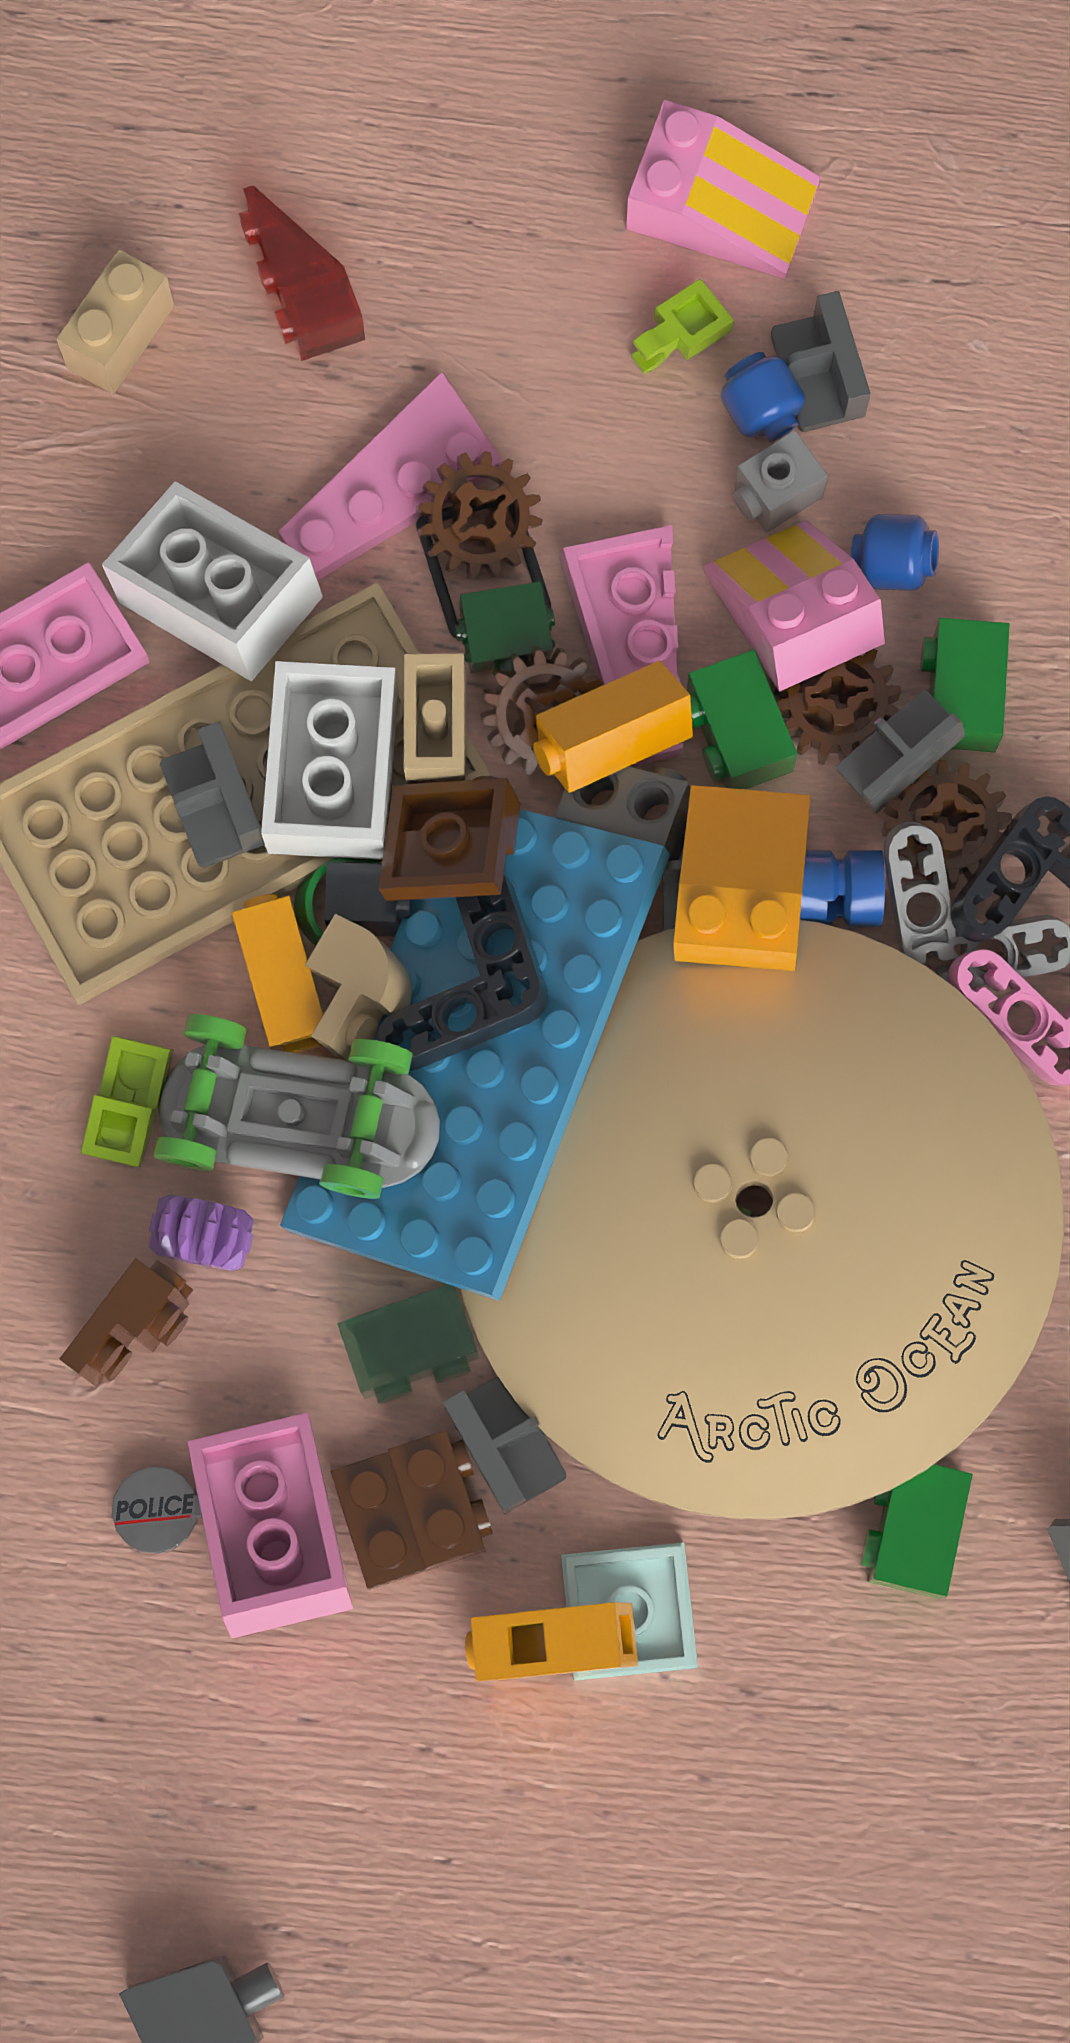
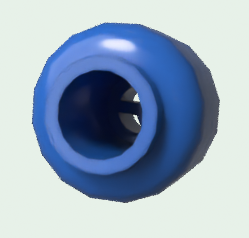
[720,352,806,442]
[851,514,939,591]

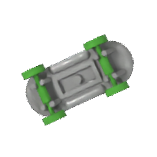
[153,1014,440,1199]

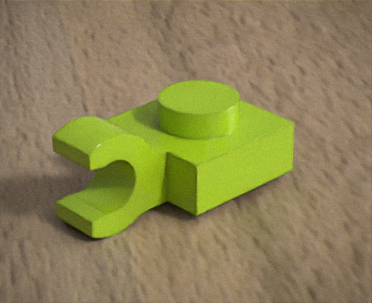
[631,279,734,374]

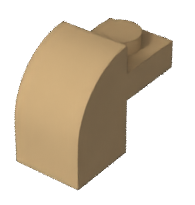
[305,914,412,1061]

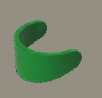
[294,858,382,946]

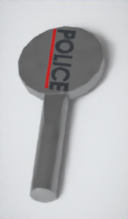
[112,1466,202,1554]

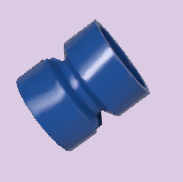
[800,850,885,927]

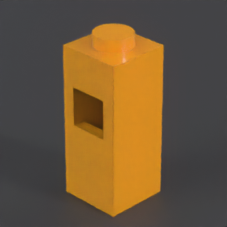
[533,660,693,793]
[232,894,324,1053]
[465,1602,638,1682]

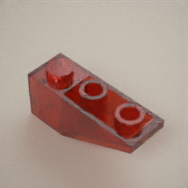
[238,185,365,361]

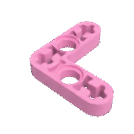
[948,949,1070,1086]

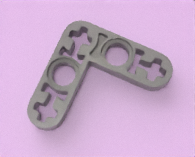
[883,822,1070,988]

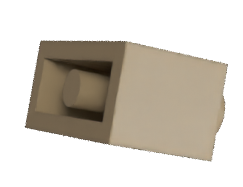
[56,248,175,395]
[404,653,466,784]

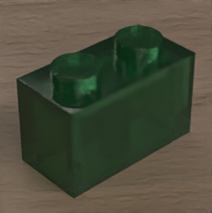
[337,1284,479,1404]

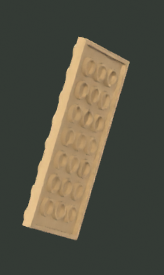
[0,582,491,1006]

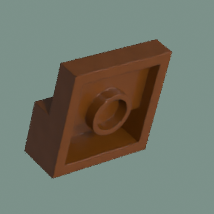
[378,776,521,901]
[59,1258,193,1387]
[330,1430,493,1590]

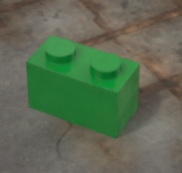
[920,617,1010,753]
[687,649,798,789]
[861,1464,973,1599]

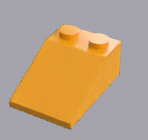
[674,785,811,971]

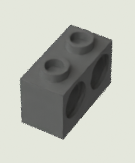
[554,765,691,861]

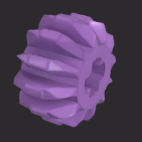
[149,1195,253,1271]

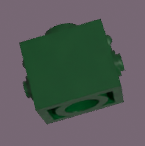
[455,582,555,674]

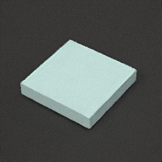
[561,1542,698,1681]

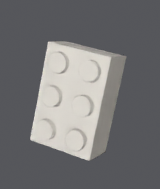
[102,481,323,682]
[261,661,399,860]

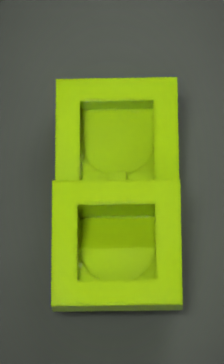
[81,1036,174,1167]

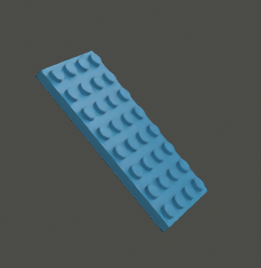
[280,809,670,1301]

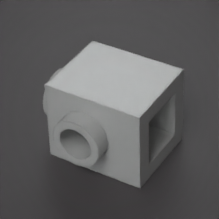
[733,430,828,533]

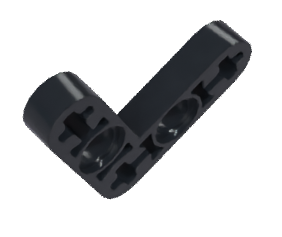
[951,796,1070,942]
[377,873,548,1071]

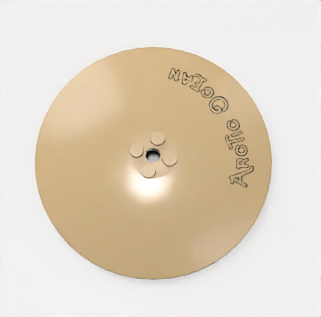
[461,920,1064,1520]

